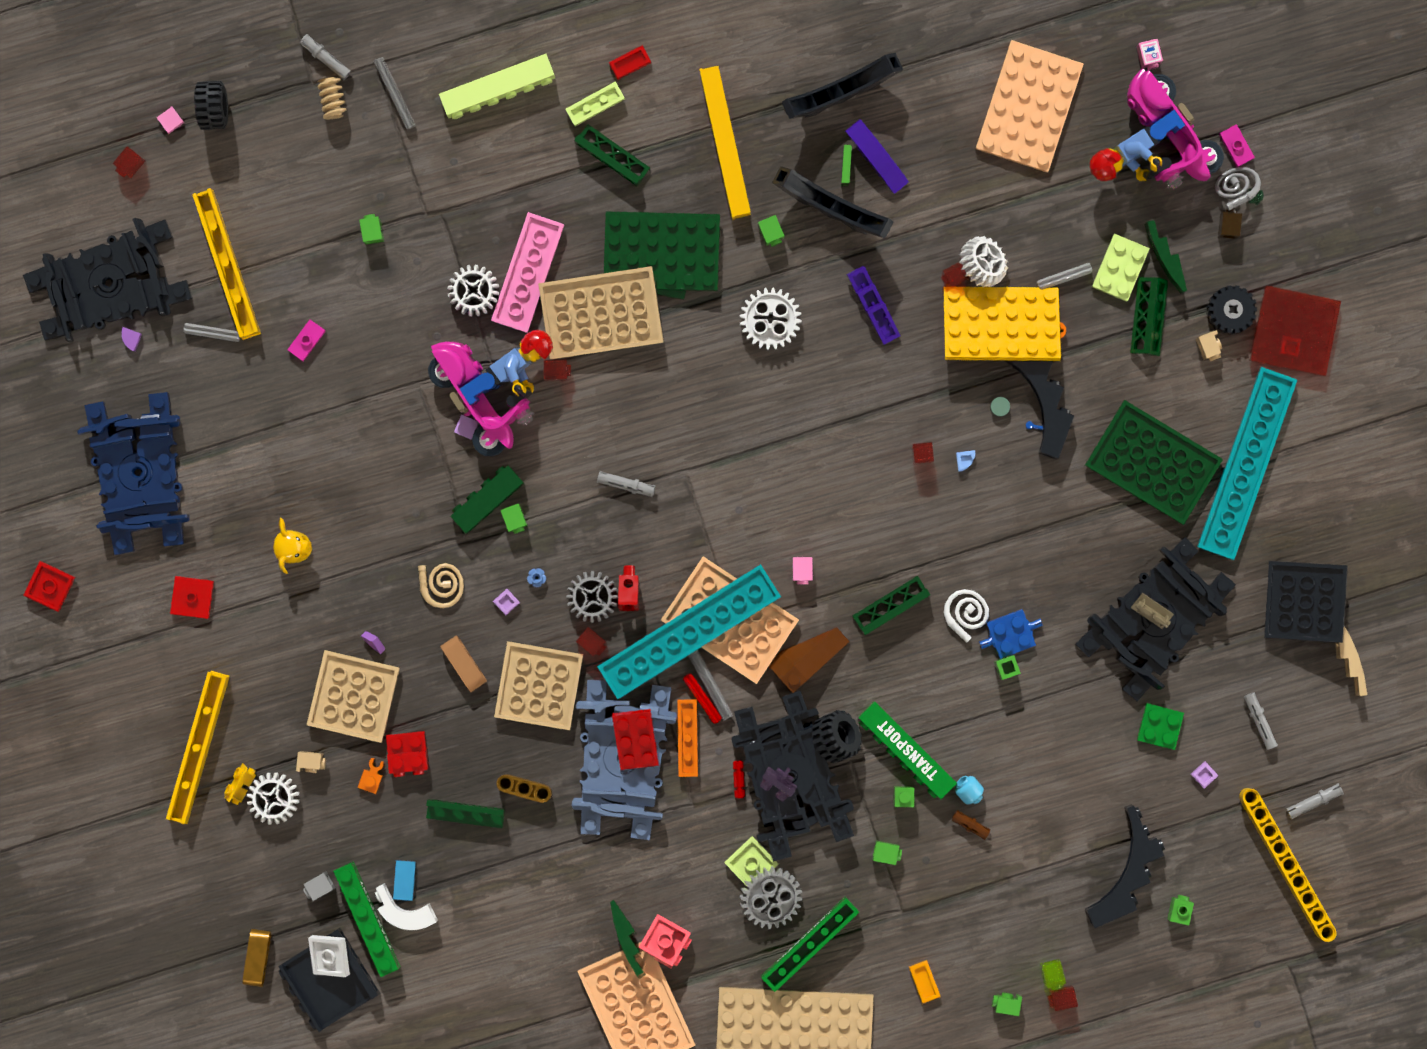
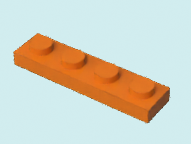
[677,699,698,777]

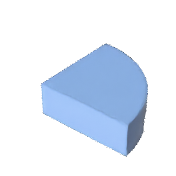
[956,450,975,472]

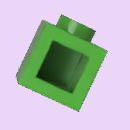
[1167,895,1194,925]

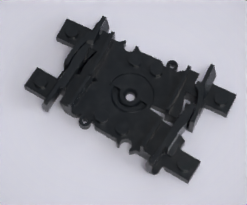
[23,218,193,342]
[1075,537,1236,702]
[731,691,854,862]

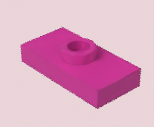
[1219,124,1255,167]
[288,320,326,362]

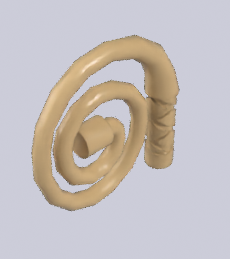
[418,563,464,608]

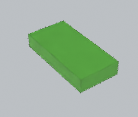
[841,145,852,186]

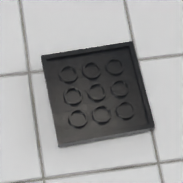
[1264,561,1348,643]

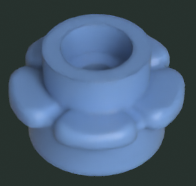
[527,568,546,587]

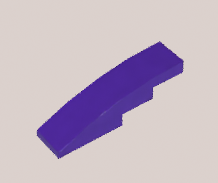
[845,119,909,194]
[846,266,901,345]

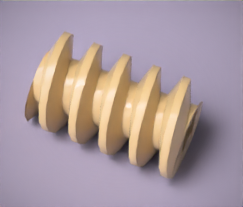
[317,77,347,120]

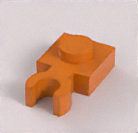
[358,758,384,794]

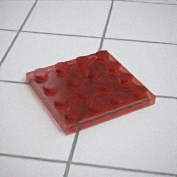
[1249,285,1341,376]

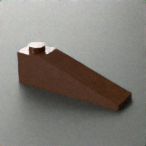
[769,627,850,693]

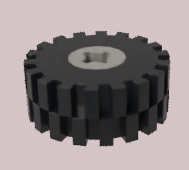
[1206,285,1257,335]

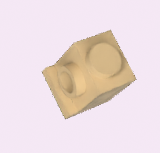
[1196,330,1222,362]
[296,751,326,773]

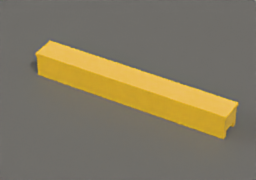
[699,66,751,220]
[192,188,261,340]
[166,671,230,824]

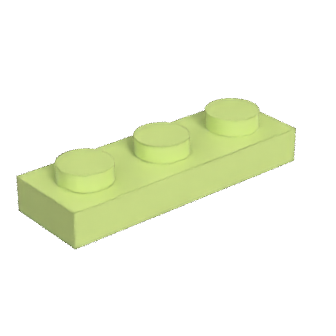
[566,81,625,127]

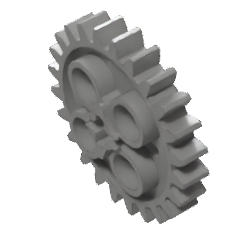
[739,866,802,929]

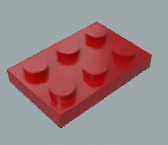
[612,709,659,770]

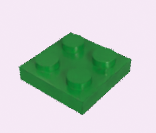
[1137,703,1184,750]

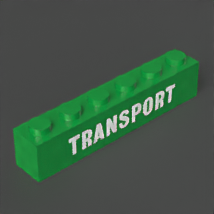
[858,701,957,799]
[333,861,401,977]
[761,896,859,992]

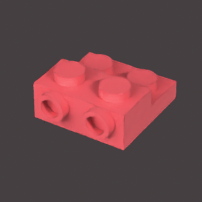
[638,914,692,969]

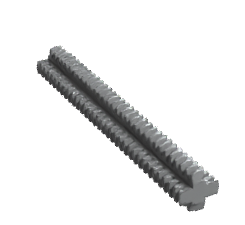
[374,57,415,129]
[688,650,733,721]

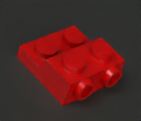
[386,731,429,777]

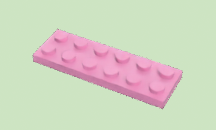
[491,212,564,333]

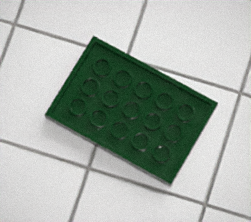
[604,211,720,291]
[1084,400,1223,525]

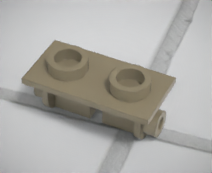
[1131,593,1174,629]

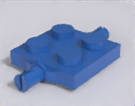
[979,609,1043,659]

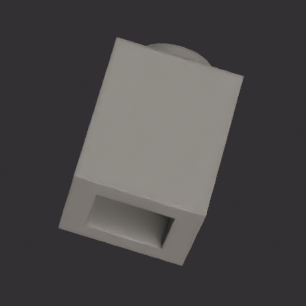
[303,871,336,901]

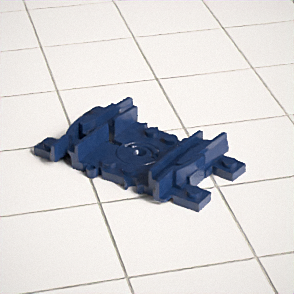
[77,392,190,555]

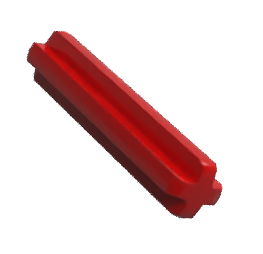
[683,673,722,724]

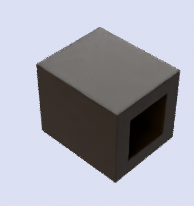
[1218,209,1242,239]

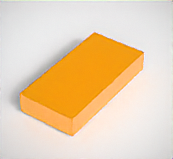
[909,960,941,1003]

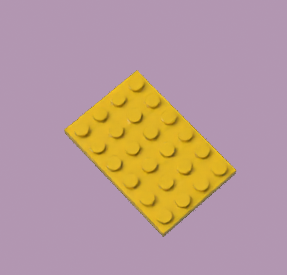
[943,287,1061,361]

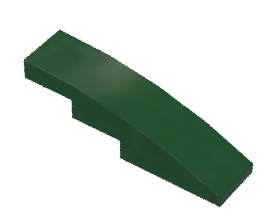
[1144,220,1187,294]
[610,900,646,979]

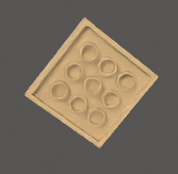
[494,641,583,730]
[307,650,400,743]

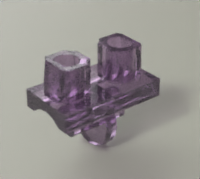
[760,767,797,802]

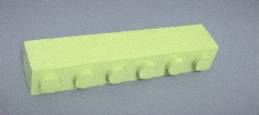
[439,54,555,119]

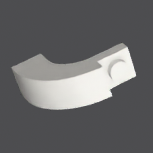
[375,883,438,930]

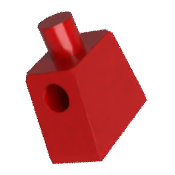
[618,565,639,611]

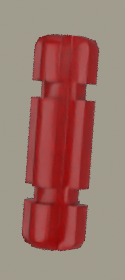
[733,760,745,798]

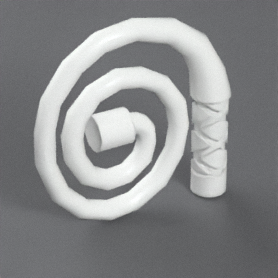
[944,589,989,643]

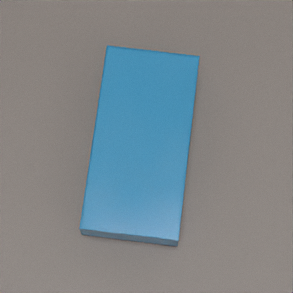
[393,860,416,901]

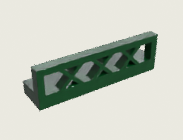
[574,124,650,187]
[1130,277,1168,356]
[852,576,931,635]
[426,799,505,828]

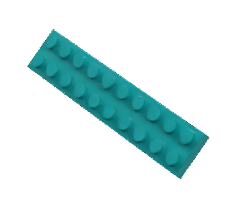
[1197,367,1297,560]
[597,564,781,699]

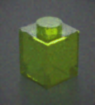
[1040,959,1066,990]

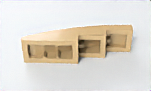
[1335,626,1367,696]

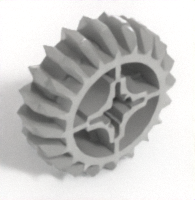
[566,571,618,623]

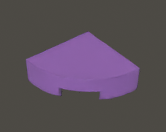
[122,327,142,352]
[361,631,385,654]

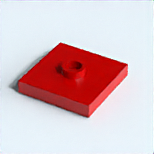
[23,561,76,612]
[170,576,214,619]

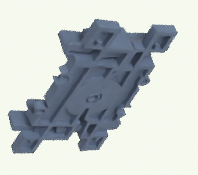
[572,680,677,840]

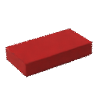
[609,45,651,80]

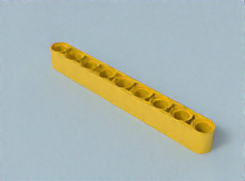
[1239,788,1336,942]

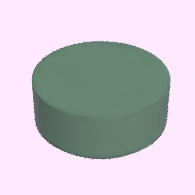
[990,397,1010,417]

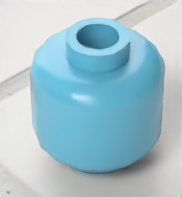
[955,776,984,805]

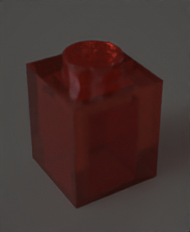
[113,146,145,178]
[941,262,970,289]
[544,360,571,381]
[911,442,934,464]
[576,627,607,656]
[1047,985,1078,1011]

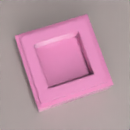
[157,107,184,134]

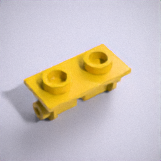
[224,763,256,805]

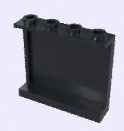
[278,928,380,1032]

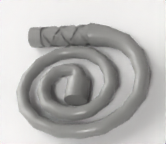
[1215,167,1261,211]

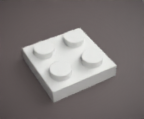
[308,935,350,977]

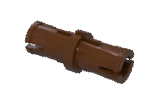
[951,810,991,840]

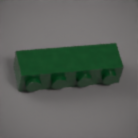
[451,466,525,534]

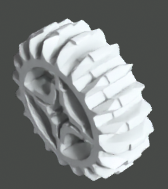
[959,236,1008,287]
[448,265,499,317]
[247,772,299,825]

